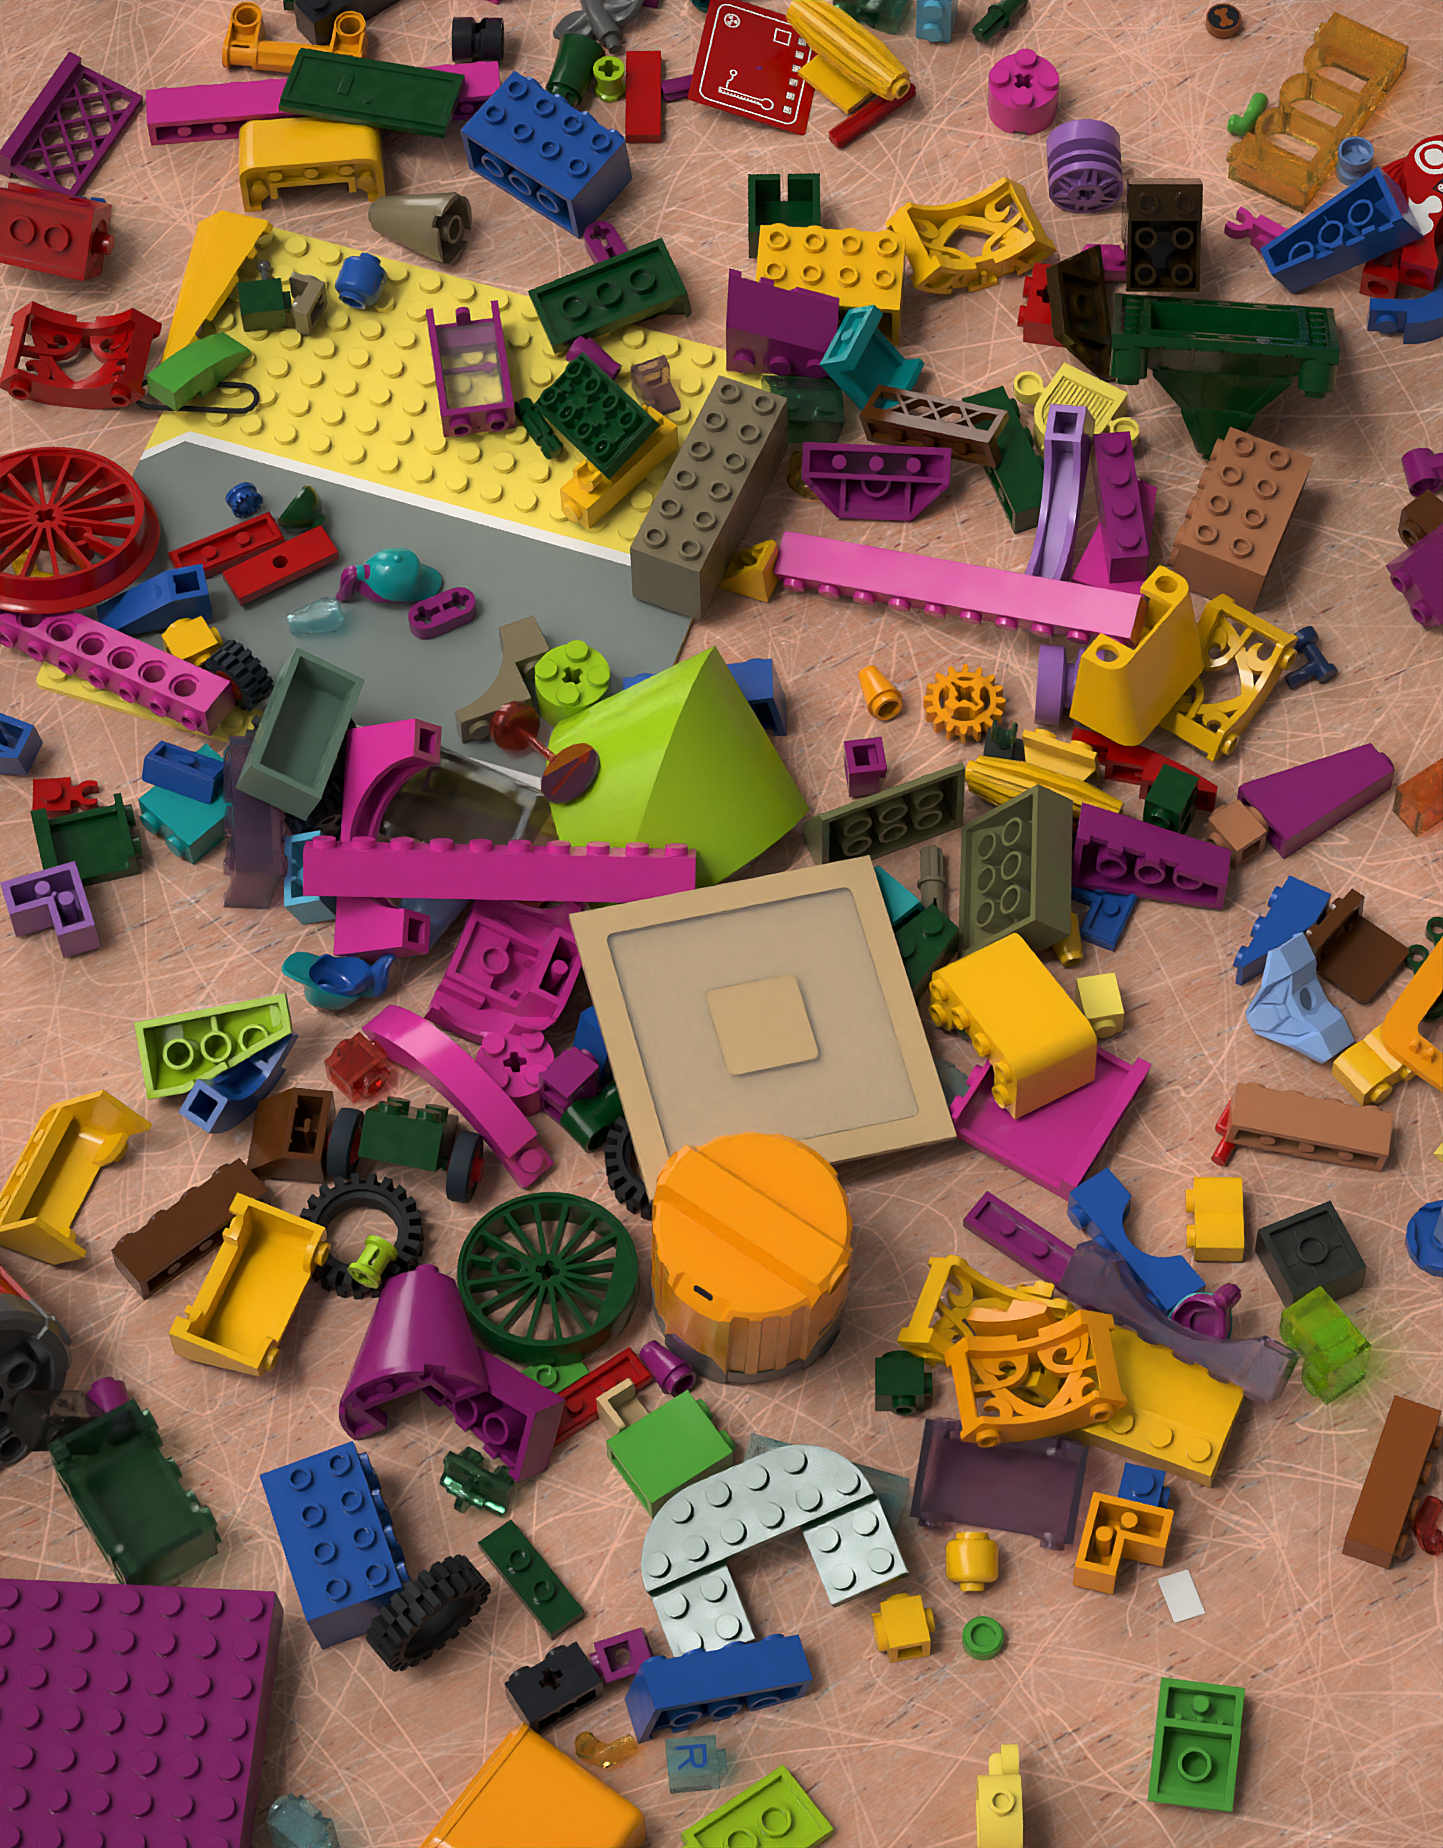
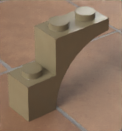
[455,615,550,743]

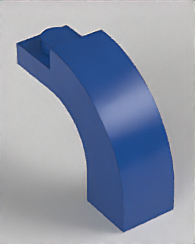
[1367,256,1443,344]
[178,1031,299,1134]

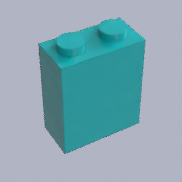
[138,743,261,865]

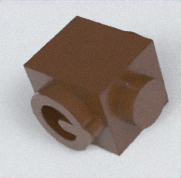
[1398,489,1443,548]

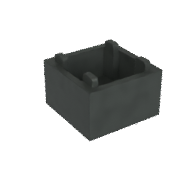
[1255,1200,1367,1317]

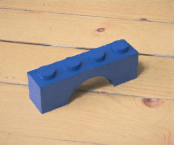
[1067,1167,1206,1324]

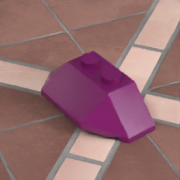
[802,442,951,521]

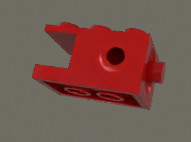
[0,182,115,281]

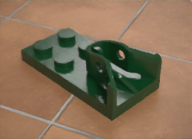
[528,238,692,354]

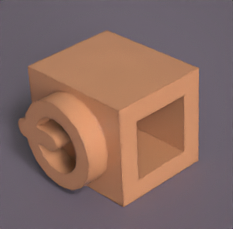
[1206,799,1269,870]

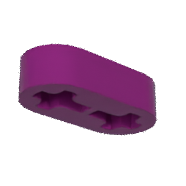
[584,221,628,264]
[408,587,477,640]

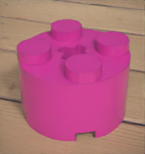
[987,48,1060,135]
[476,1028,554,1117]

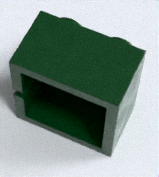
[748,173,821,258]

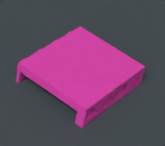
[949,1046,1152,1201]

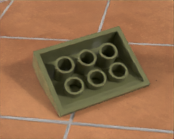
[804,762,965,866]
[958,784,1073,960]

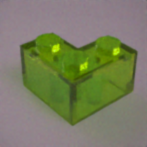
[1279,1286,1372,1405]

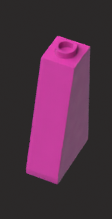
[1071,479,1157,599]

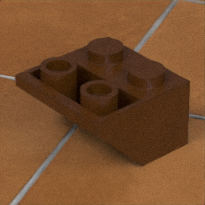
[247,1087,336,1183]

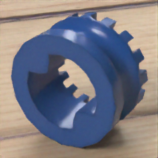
[225,482,263,518]

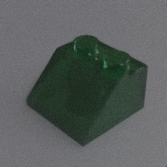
[761,375,845,443]

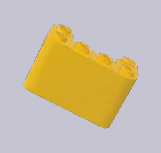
[928,933,1097,1119]

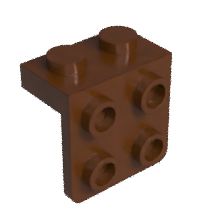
[1305,888,1409,1004]

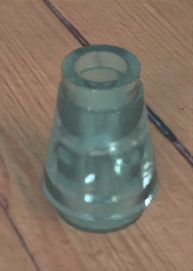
[287,596,345,635]

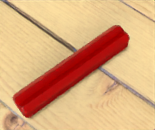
[829,80,916,148]

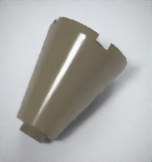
[368,192,472,264]

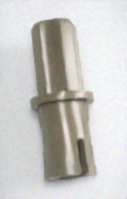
[917,845,947,914]

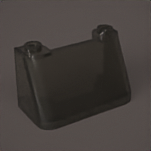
[379,746,552,845]

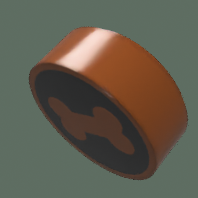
[1205,3,1241,39]

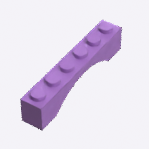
[1022,404,1095,632]

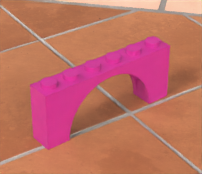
[333,718,442,962]

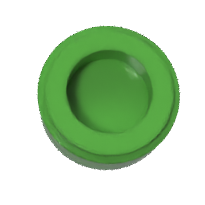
[962,1616,1004,1661]

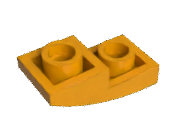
[966,1299,1058,1342]

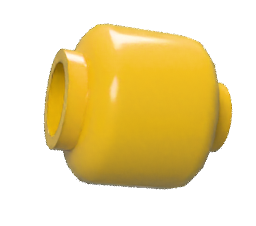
[945,1532,999,1591]

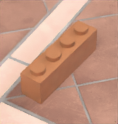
[1225,1082,1394,1172]

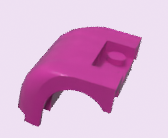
[424,899,586,1044]

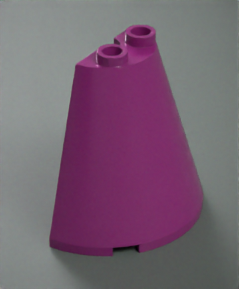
[339,1264,488,1441]

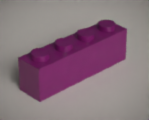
[1091,431,1149,584]

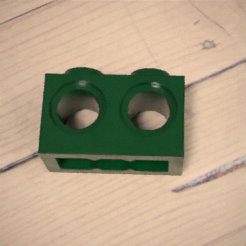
[1143,764,1199,835]

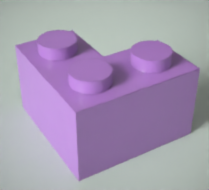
[0,861,100,958]

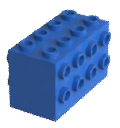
[460,71,632,239]
[259,1441,413,1649]

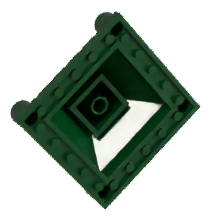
[1109,293,1340,460]

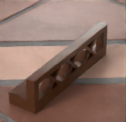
[859,384,1010,468]

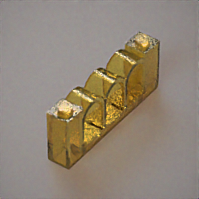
[1226,11,1409,214]

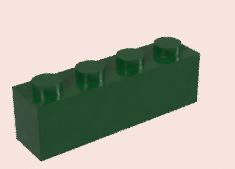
[961,386,1044,534]

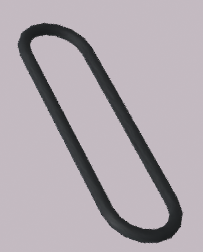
[135,379,259,414]

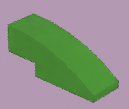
[147,332,251,412]

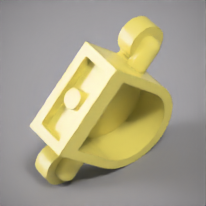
[1013,362,1139,461]
[975,1744,1023,1848]

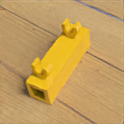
[560,404,678,530]

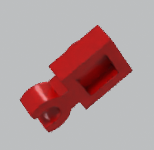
[32,777,99,819]

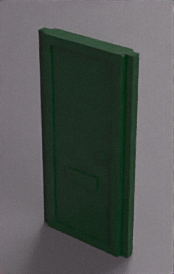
[278,48,465,139]

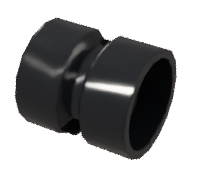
[452,17,504,64]

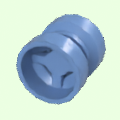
[1335,136,1374,186]

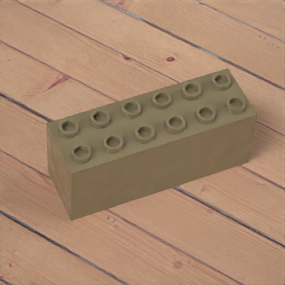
[630,375,788,621]

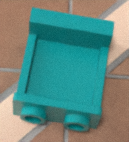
[819,305,925,411]

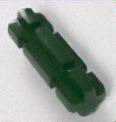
[514,397,563,460]

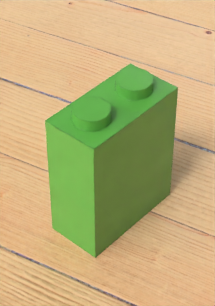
[606,1390,736,1519]

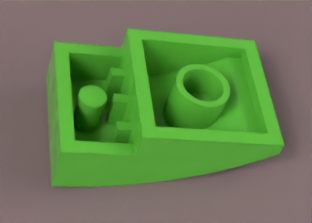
[1147,1677,1245,1813]

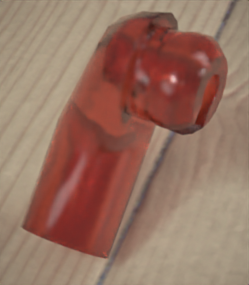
[1412,1496,1443,1556]

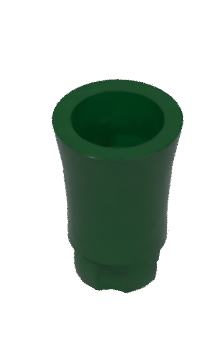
[545,33,606,109]

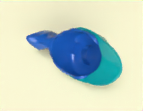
[281,952,396,1010]

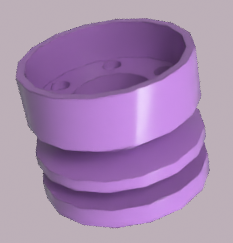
[1046,119,1123,213]
[1034,644,1106,727]

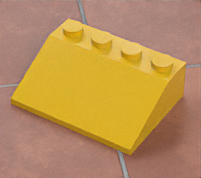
[1062,1325,1252,1488]

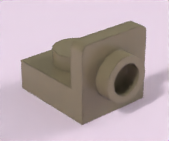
[289,272,328,336]

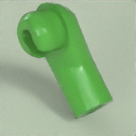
[1227,93,1268,137]

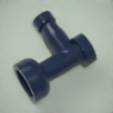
[1284,626,1338,689]

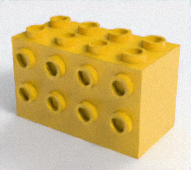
[755,223,906,346]

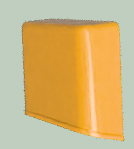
[418,1722,647,1848]

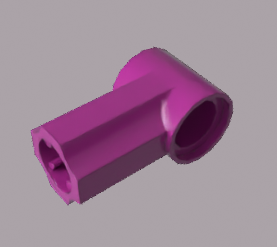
[1401,448,1443,497]

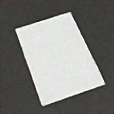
[1157,1569,1205,1623]

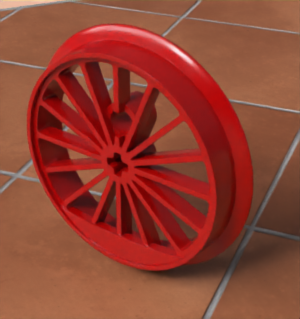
[0,447,160,614]

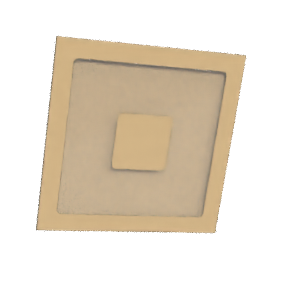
[569,855,957,1203]

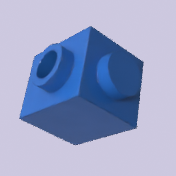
[1118,1462,1171,1509]

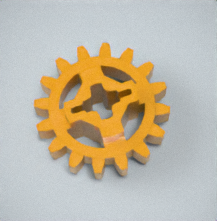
[923,664,1006,743]

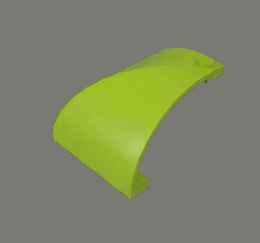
[546,646,810,910]

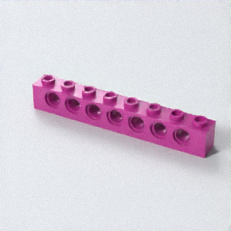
[0,609,236,736]

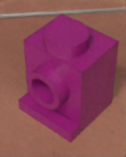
[844,737,887,797]
[590,1627,654,1683]

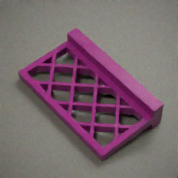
[0,51,143,196]

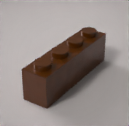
[111,1158,271,1300]

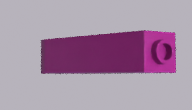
[1237,743,1395,859]

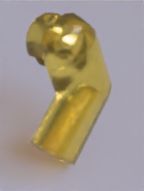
[787,451,819,500]
[574,1731,639,1768]

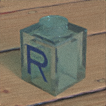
[665,1735,727,1794]

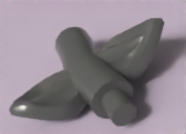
[553,0,644,54]

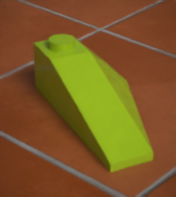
[134,993,293,1100]

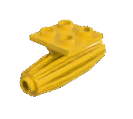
[786,0,911,115]
[965,728,1125,833]

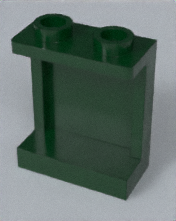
[30,792,144,887]

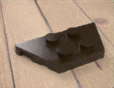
[1046,245,1115,382]

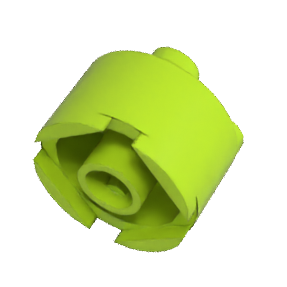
[535,640,612,727]

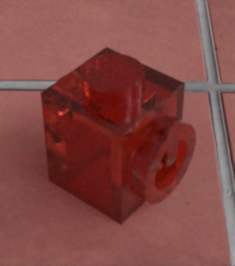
[324,1032,391,1103]

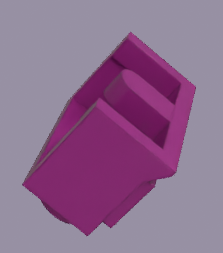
[538,1046,599,1127]

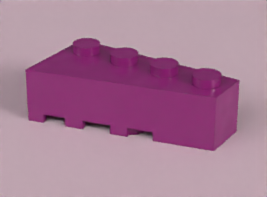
[1071,802,1231,910]
[421,1346,566,1483]

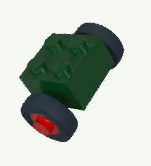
[325,1096,485,1203]

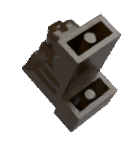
[1121,178,1203,292]

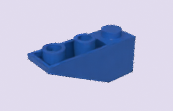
[96,564,213,635]
[1233,875,1331,986]

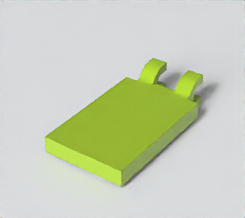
[681,1765,834,1848]

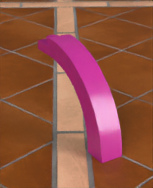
[361,1004,554,1188]

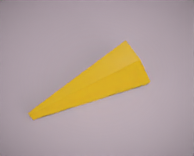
[161,210,274,363]

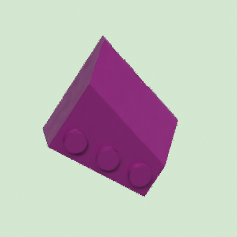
[726,268,839,378]

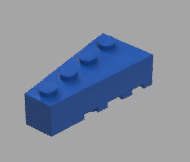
[624,1634,813,1744]

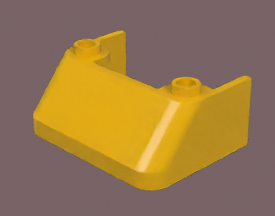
[0,1089,152,1265]

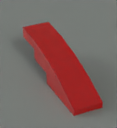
[1071,727,1218,812]

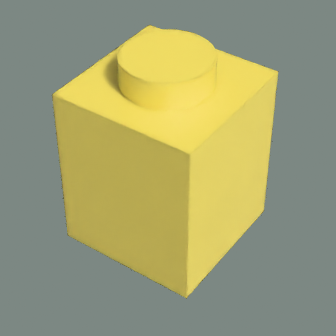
[1075,972,1124,1038]

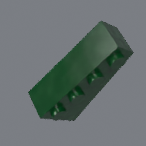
[894,903,959,1006]

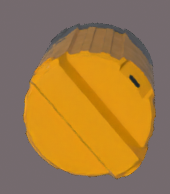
[651,1132,853,1384]

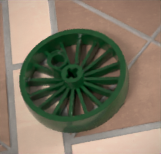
[456,1192,640,1366]

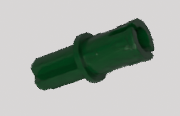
[972,0,1029,43]

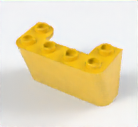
[1069,565,1205,746]

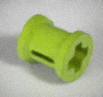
[593,56,626,103]
[347,1235,399,1289]

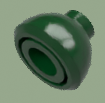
[277,484,327,532]

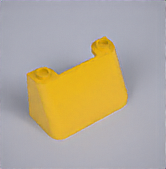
[239,116,386,212]
[168,1192,331,1377]

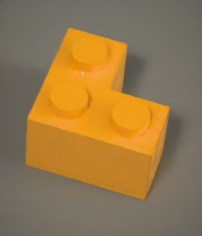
[1073,1491,1174,1595]

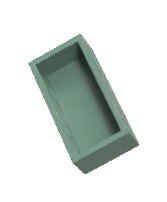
[235,647,365,821]

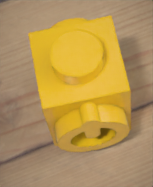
[161,616,223,671]
[871,1593,935,1663]

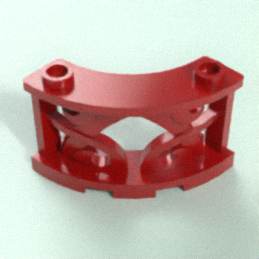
[0,301,162,410]

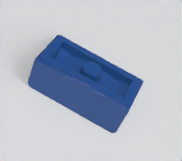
[142,741,230,804]

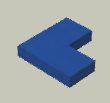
[1071,858,1139,952]

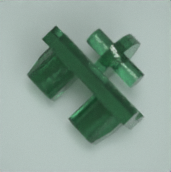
[439,1446,515,1518]

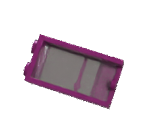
[426,300,516,437]

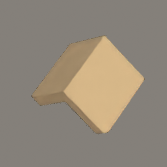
[596,1378,648,1437]

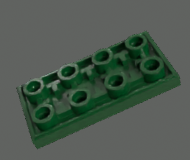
[534,352,660,480]

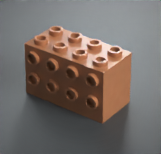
[1167,427,1314,614]

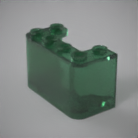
[47,1398,222,1586]

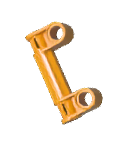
[222,1,369,73]

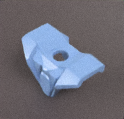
[1245,932,1355,1064]

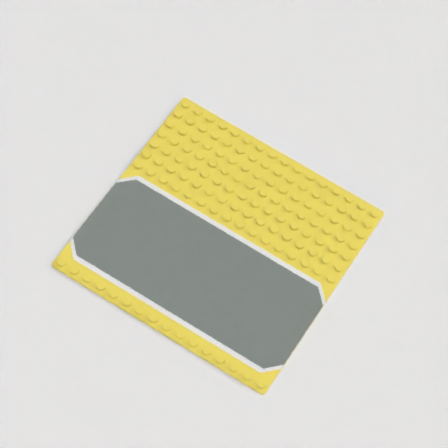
[36,227,792,839]

